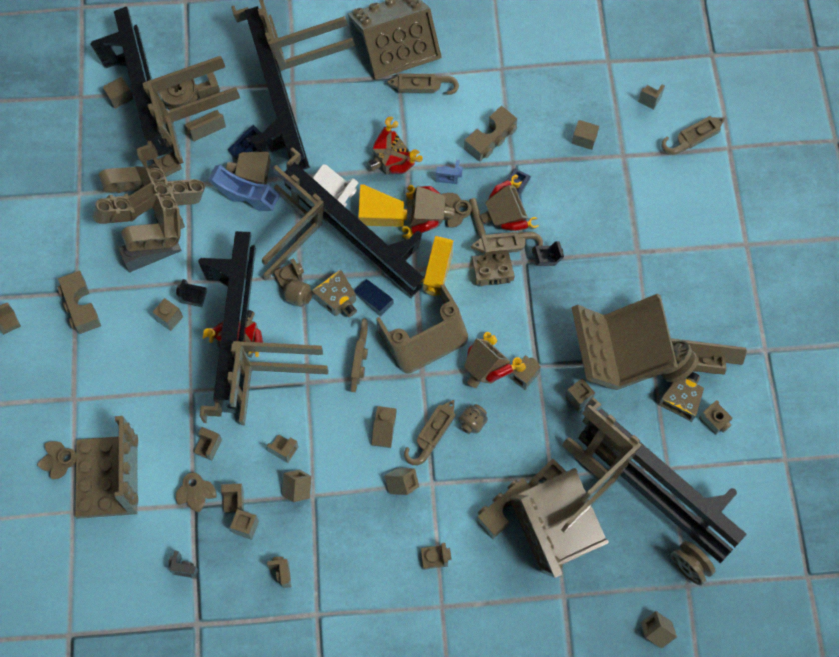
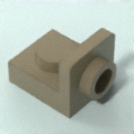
[151,152,182,177]
[274,258,304,290]
[421,543,451,570]
[267,557,292,588]

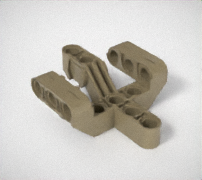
[92,165,205,251]

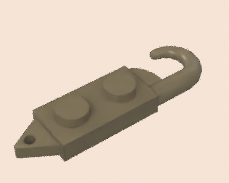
[387,73,459,95]
[661,115,725,155]
[471,232,543,255]
[351,318,368,393]
[404,400,456,466]

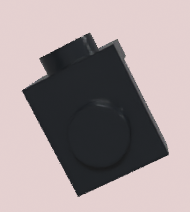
[531,241,564,266]
[176,279,207,307]

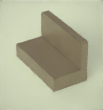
[185,110,226,142]

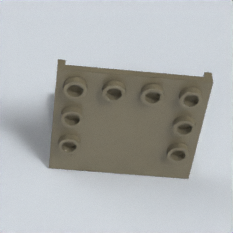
[348,0,442,80]
[571,294,678,390]
[75,416,138,519]
[509,468,609,578]

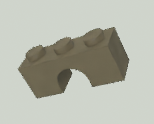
[464,105,518,162]
[57,270,101,334]
[477,478,531,539]

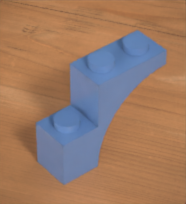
[208,165,280,211]

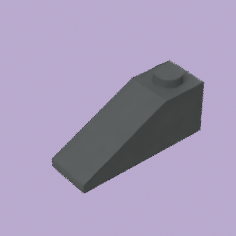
[119,243,182,273]

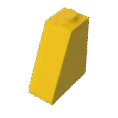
[359,184,408,227]
[423,236,454,296]

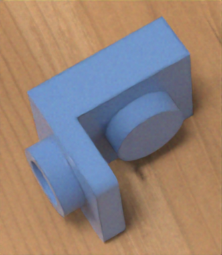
[436,159,463,184]

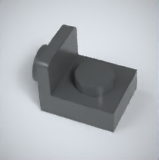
[168,551,199,579]

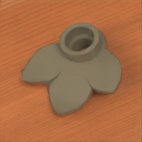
[442,193,472,227]
[37,441,76,479]
[176,473,217,512]

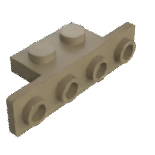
[671,338,747,375]

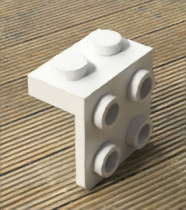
[313,164,358,207]

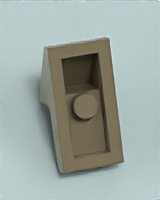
[372,406,397,448]

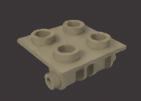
[472,253,515,287]

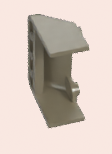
[376,284,468,374]

